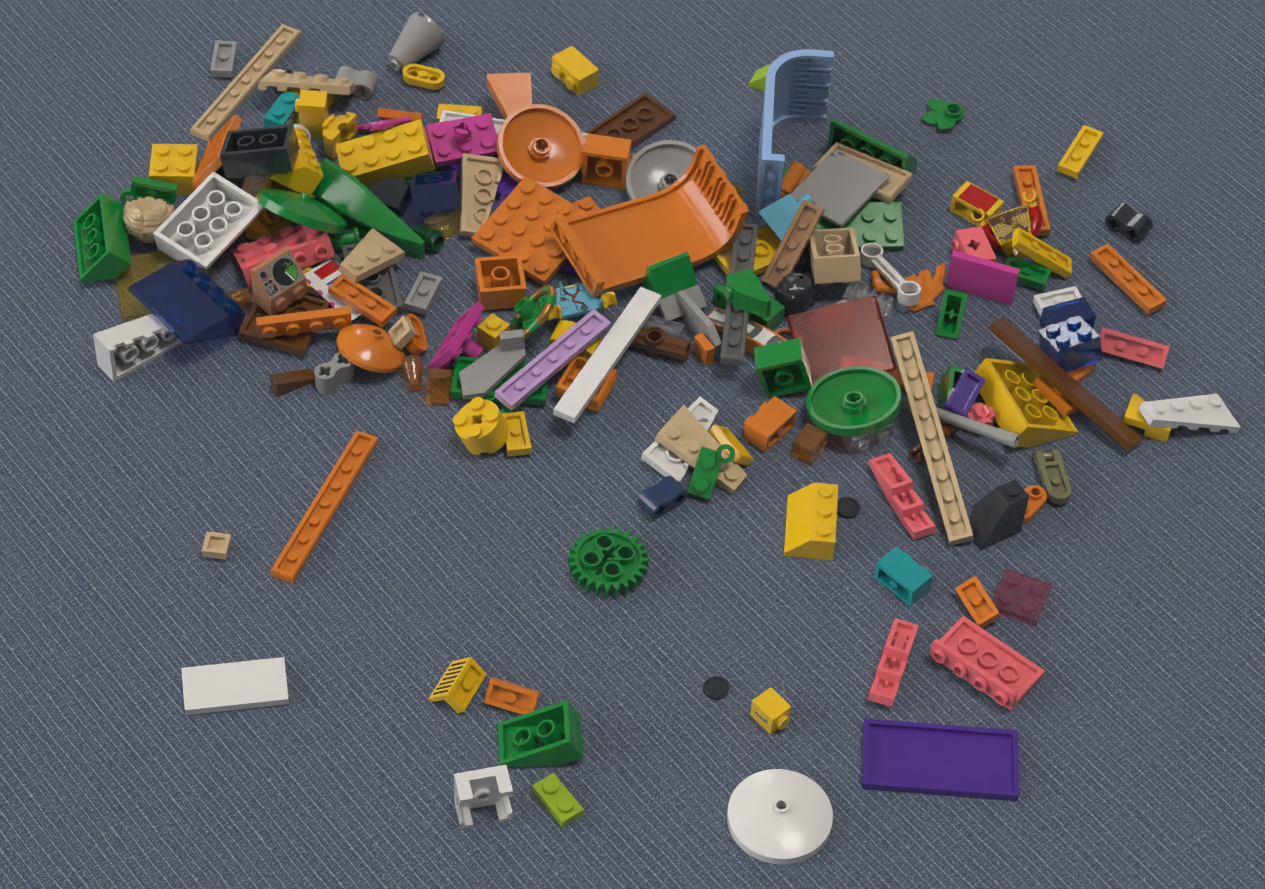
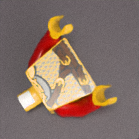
[971,190,1043,260]

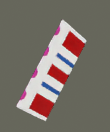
[304,259,362,321]

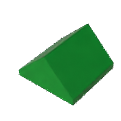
[643,252,697,299]

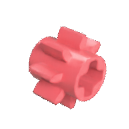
[967,403,996,426]

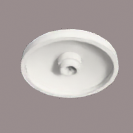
[727,769,833,865]

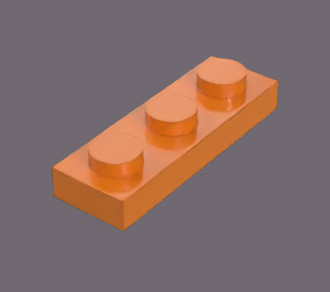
[328,274,397,327]

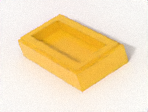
[709,425,754,466]

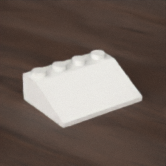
[153,172,265,270]

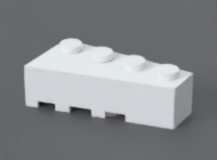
[93,306,192,382]

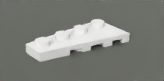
[1138,394,1241,434]
[641,397,719,483]

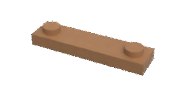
[761,199,825,288]

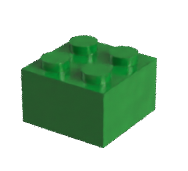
[754,338,812,398]

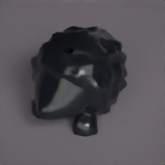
[774,272,816,317]

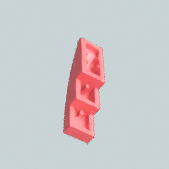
[869,453,936,540]
[868,618,919,707]

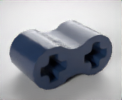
[637,476,688,519]

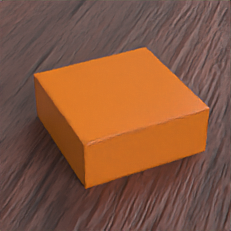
[693,333,715,366]

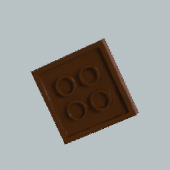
[238,295,331,357]

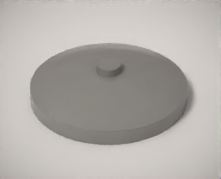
[626,140,696,200]

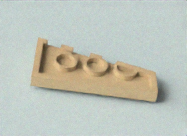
[258,69,355,95]
[459,153,504,237]

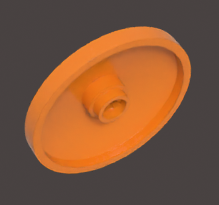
[496,104,585,190]

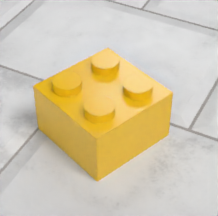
[149,144,199,195]

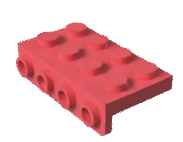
[232,224,334,288]
[929,616,1045,711]

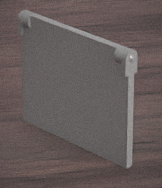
[791,149,889,228]

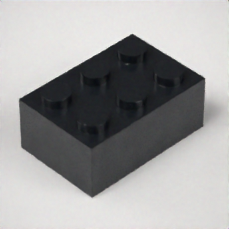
[220,124,300,179]

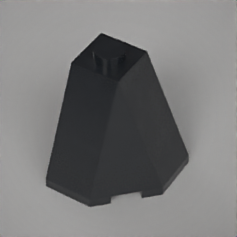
[970,479,1029,550]

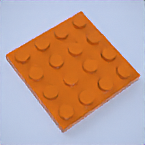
[471,176,588,286]

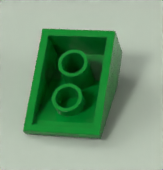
[498,700,584,767]

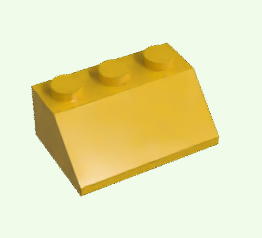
[784,483,838,560]

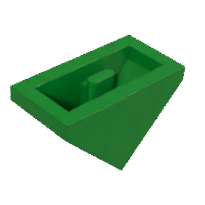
[935,289,968,339]

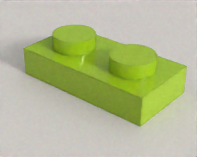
[532,773,584,828]

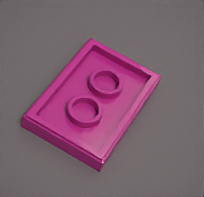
[946,250,1020,305]

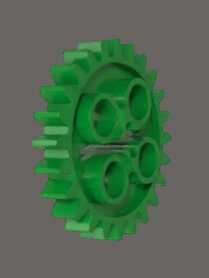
[568,526,649,597]

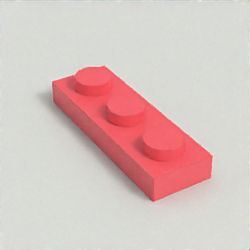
[1096,327,1170,369]

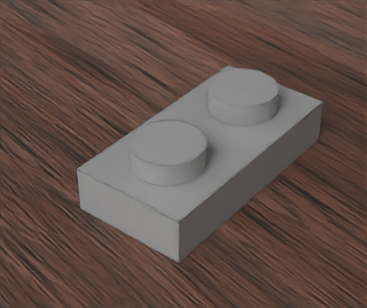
[210,40,237,78]
[404,271,442,315]

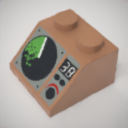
[251,247,307,316]

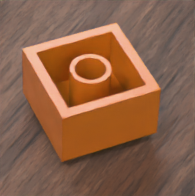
[582,133,632,190]
[475,254,527,310]

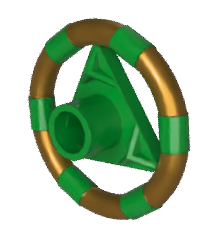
[510,285,557,340]

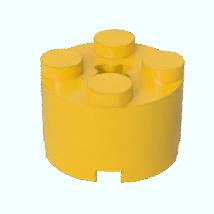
[453,397,509,455]

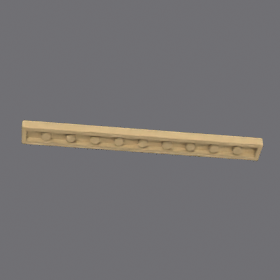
[891,331,974,546]

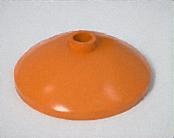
[336,324,405,373]

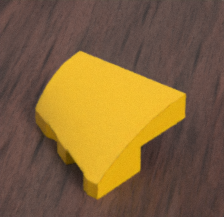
[1123,393,1172,443]

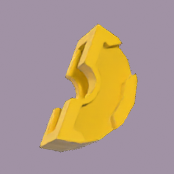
[322,112,358,159]

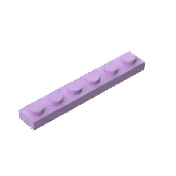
[495,309,611,411]

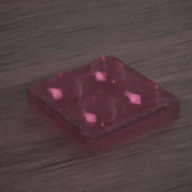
[992,568,1053,627]

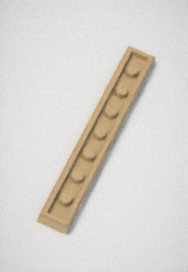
[190,24,301,142]

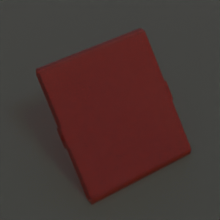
[786,296,897,391]

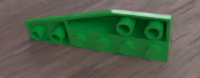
[312,158,425,260]

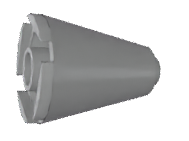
[388,12,445,71]

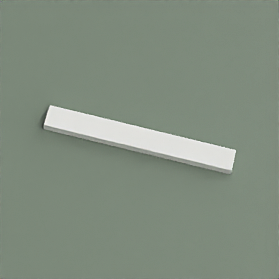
[553,287,661,424]

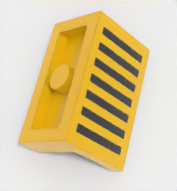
[429,657,487,713]

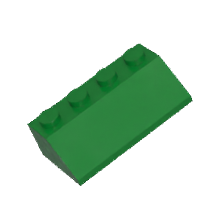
[827,118,918,176]
[73,193,131,283]

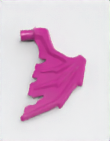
[357,116,412,132]

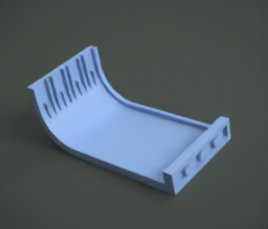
[755,49,834,224]

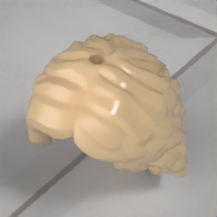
[123,196,175,243]

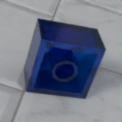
[410,170,460,215]
[1038,316,1103,372]

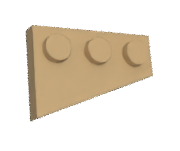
[339,228,405,283]

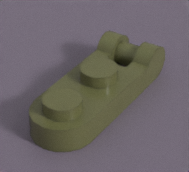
[1033,448,1071,505]

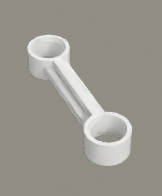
[860,243,921,306]

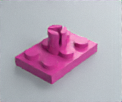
[426,113,498,167]
[426,301,484,374]

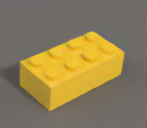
[336,119,435,187]

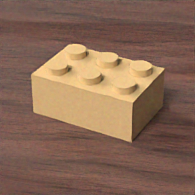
[808,228,861,285]

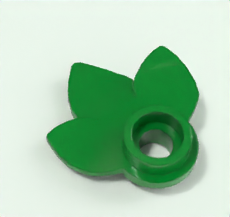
[921,99,964,130]

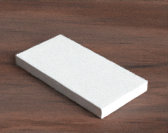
[181,657,289,715]

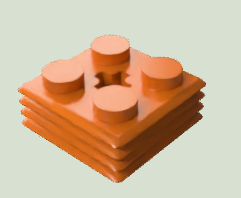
[556,356,617,411]

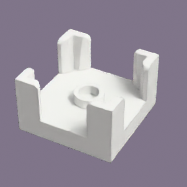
[454,765,513,829]

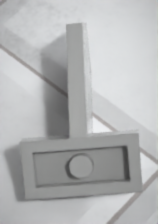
[657,285,722,348]
[459,329,526,400]

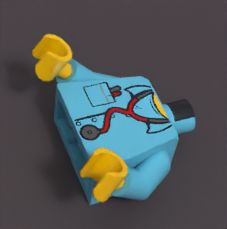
[548,279,617,323]

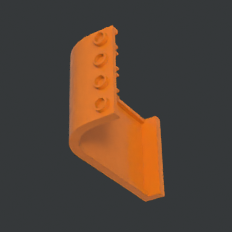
[550,144,749,298]

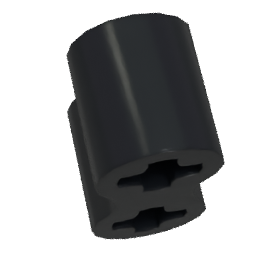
[1105,203,1153,243]

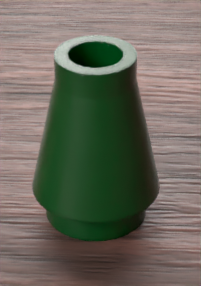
[412,225,445,251]

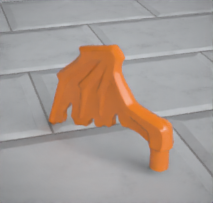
[870,263,946,312]

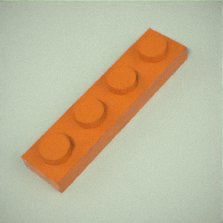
[1012,165,1051,236]
[1089,244,1167,315]
[256,306,352,338]

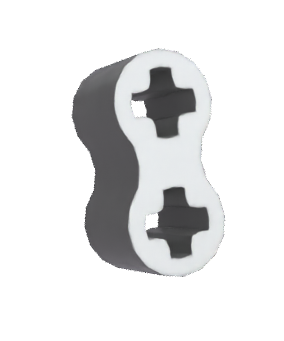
[335,66,378,99]
[314,352,355,395]

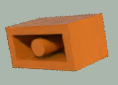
[743,396,797,453]

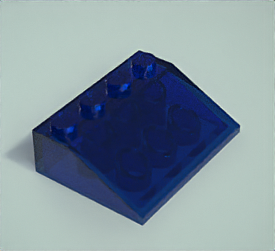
[128,259,246,345]

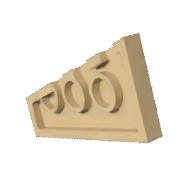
[655,405,747,495]

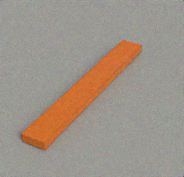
[270,430,379,584]

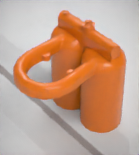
[780,161,812,198]

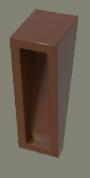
[270,369,315,397]

